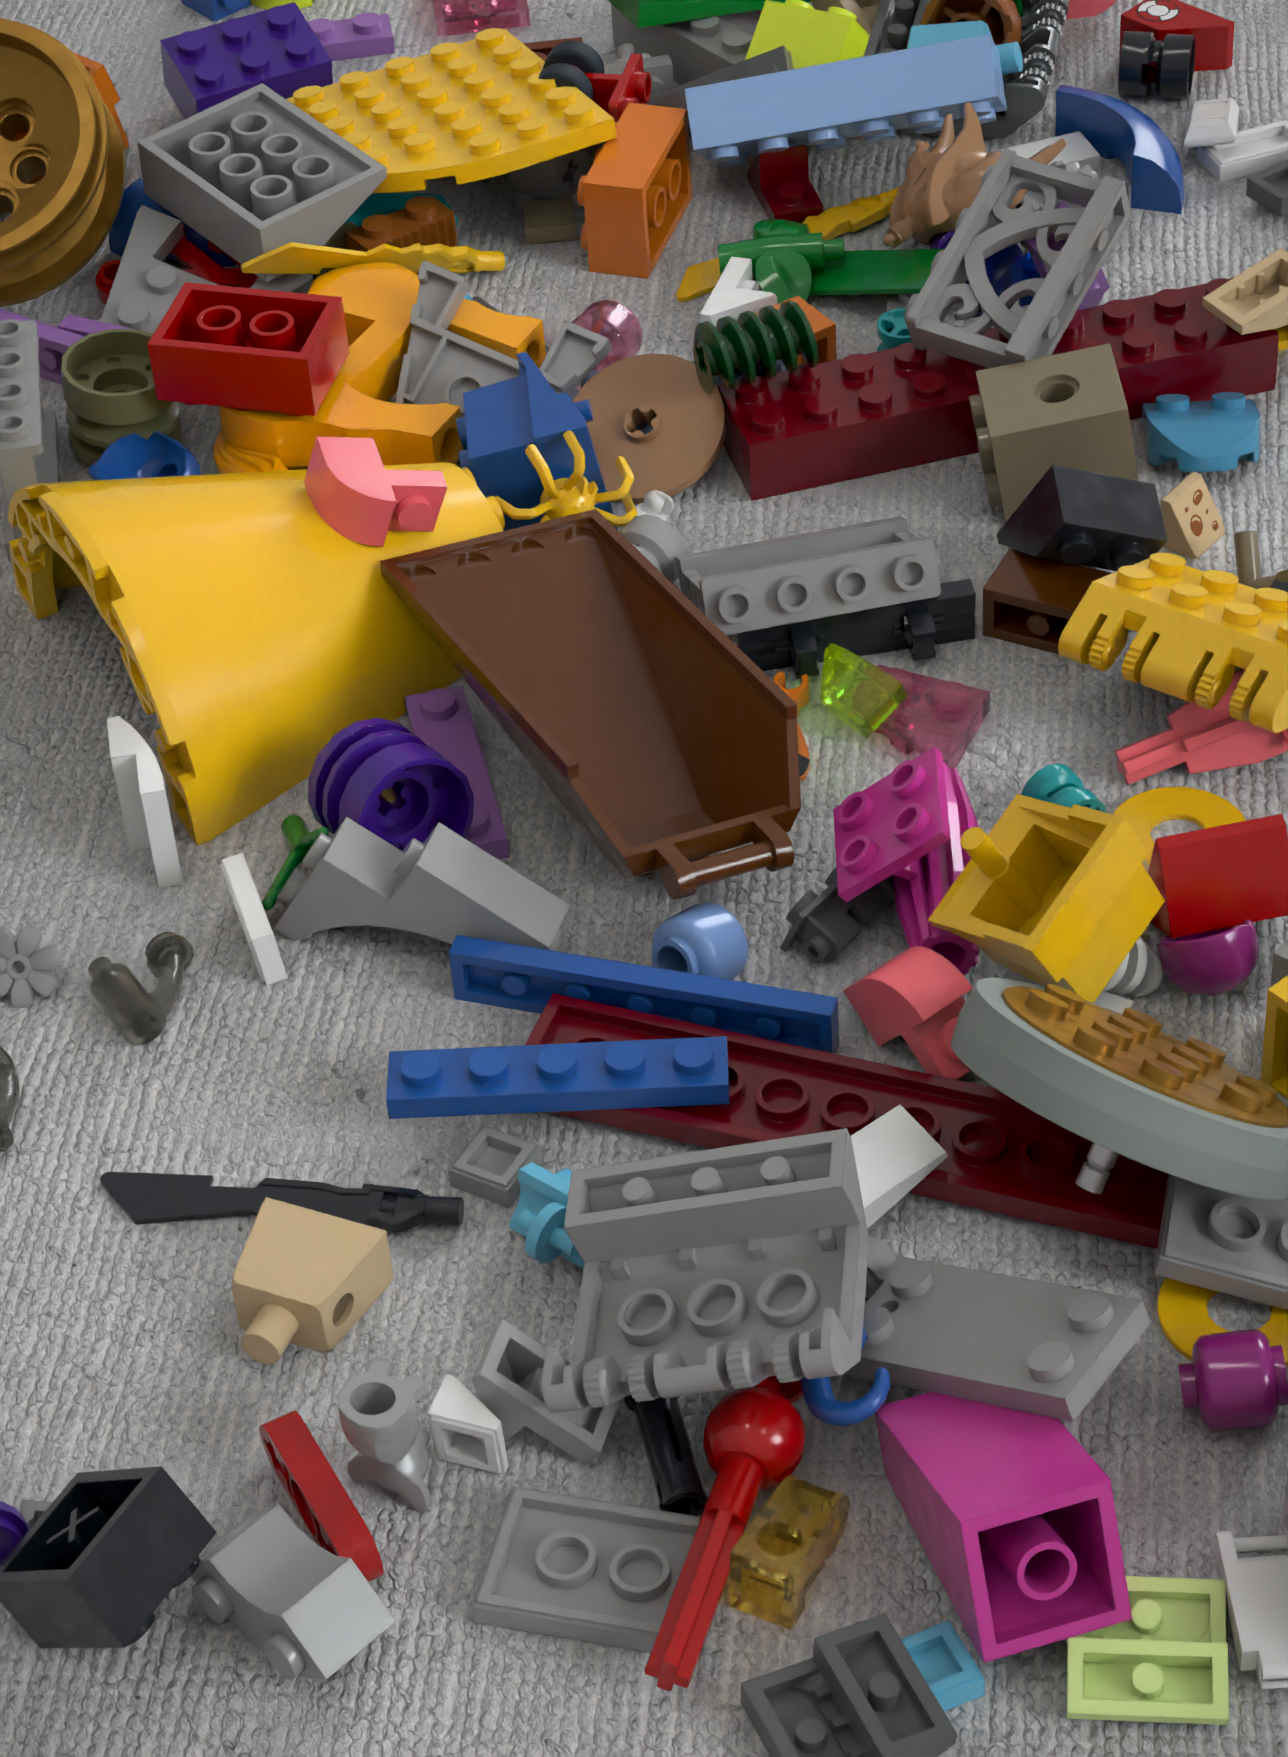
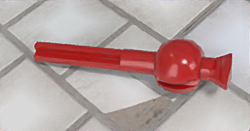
[644,1376,805,1691]

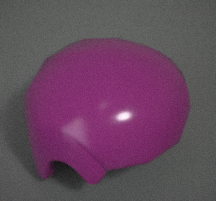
[1156,919,1259,996]

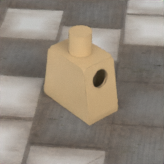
[231,1197,394,1365]

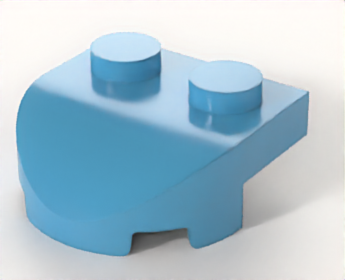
[1142,392,1260,472]

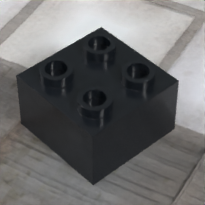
[0,1466,217,1648]

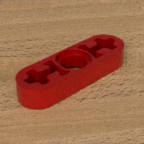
[259,1410,384,1582]

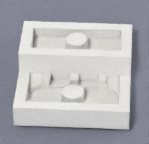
[107,716,184,888]

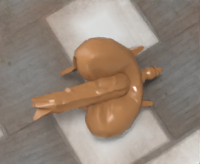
[883,102,1067,248]

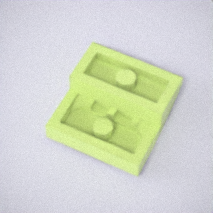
[1067,1576,1229,1725]

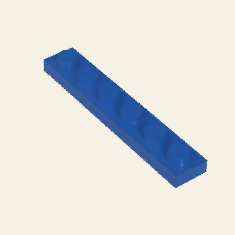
[448,935,839,1054]

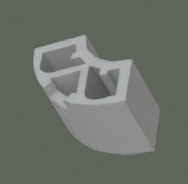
[191,1504,396,1680]

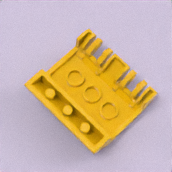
[1058,553,1288,733]

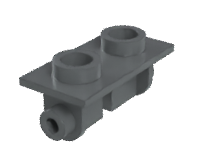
[780,867,895,963]

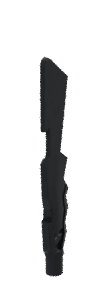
[100,1172,464,1233]

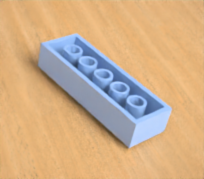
[685,34,1007,168]

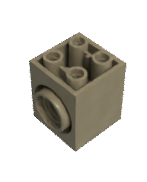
[969,343,1138,523]

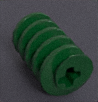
[693,300,819,394]

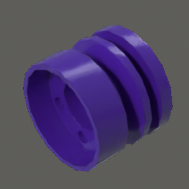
[308,718,474,852]

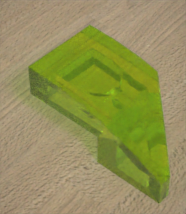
[820,643,908,739]

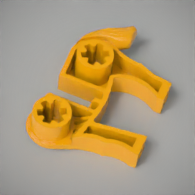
[213,262,546,474]

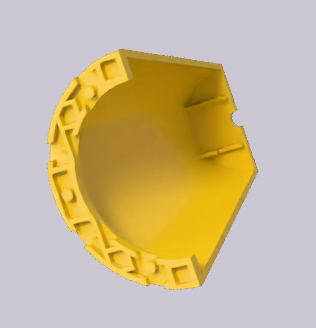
[8,462,505,846]

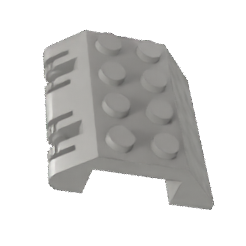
[541,1128,869,1413]

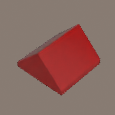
[1148,814,1288,939]

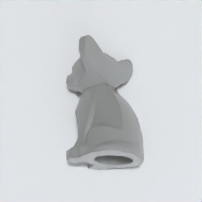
[337,1359,432,1512]

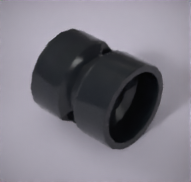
[1118,31,1196,100]

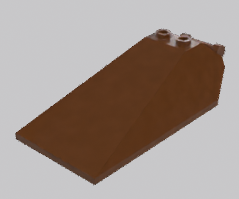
[381,509,801,900]

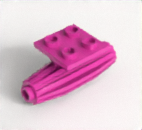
[833,746,980,975]

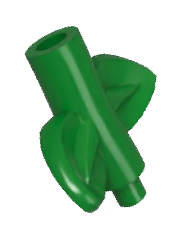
[718,219,846,304]

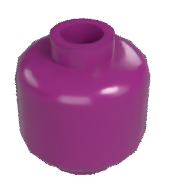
[1178,1329,1288,1432]

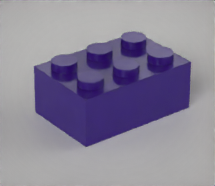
[160,2,333,119]

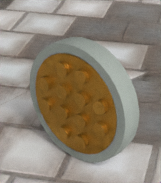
[951,977,1288,1200]

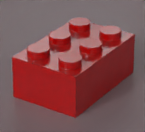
[147,282,349,416]

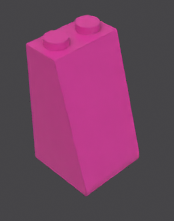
[875,1392,1132,1663]

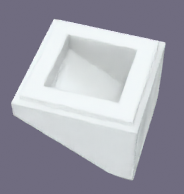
[428,1374,509,1474]

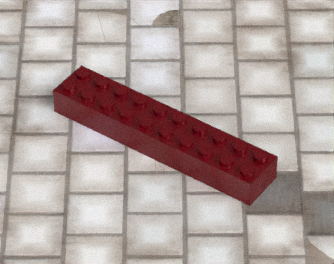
[717,278,1279,501]

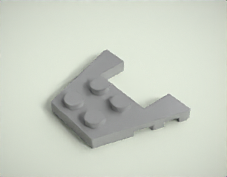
[100,205,314,333]
[395,260,612,417]

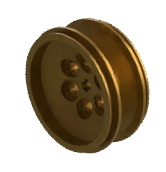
[0,18,126,307]

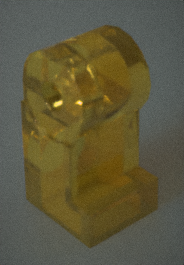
[729,1475,850,1630]

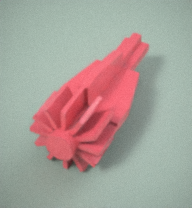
[1114,669,1288,785]

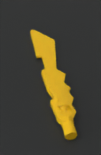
[676,186,900,302]
[241,242,505,274]

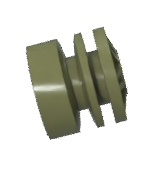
[61,329,182,466]

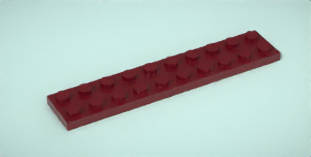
[525,993,1168,1249]

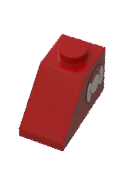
[1119,0,1235,71]

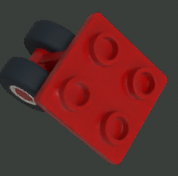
[539,41,652,122]

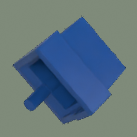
[456,352,618,531]

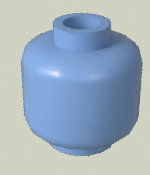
[652,902,748,980]

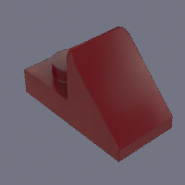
[747,145,824,223]

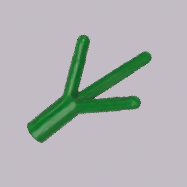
[262,815,329,910]

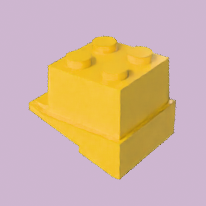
[928,794,1165,1003]

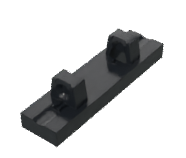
[738,579,976,679]

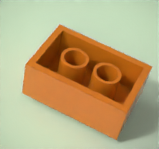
[577,103,692,279]

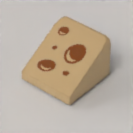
[1161,472,1225,559]

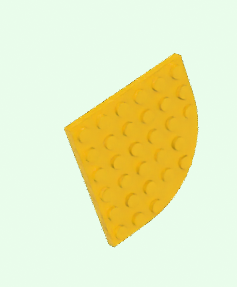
[286,28,617,193]

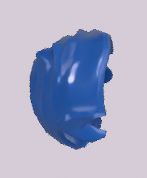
[88,430,201,480]

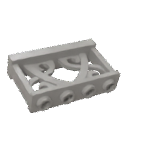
[904,148,1131,368]
[0,319,61,562]
[676,516,941,635]

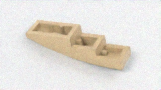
[1202,248,1288,335]

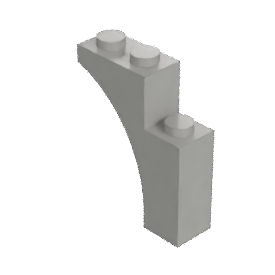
[273,817,570,950]

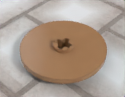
[572,354,727,504]

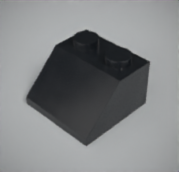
[997,465,1168,572]

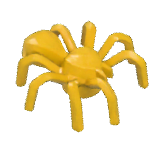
[495,430,637,527]

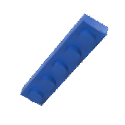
[386,1036,730,1119]

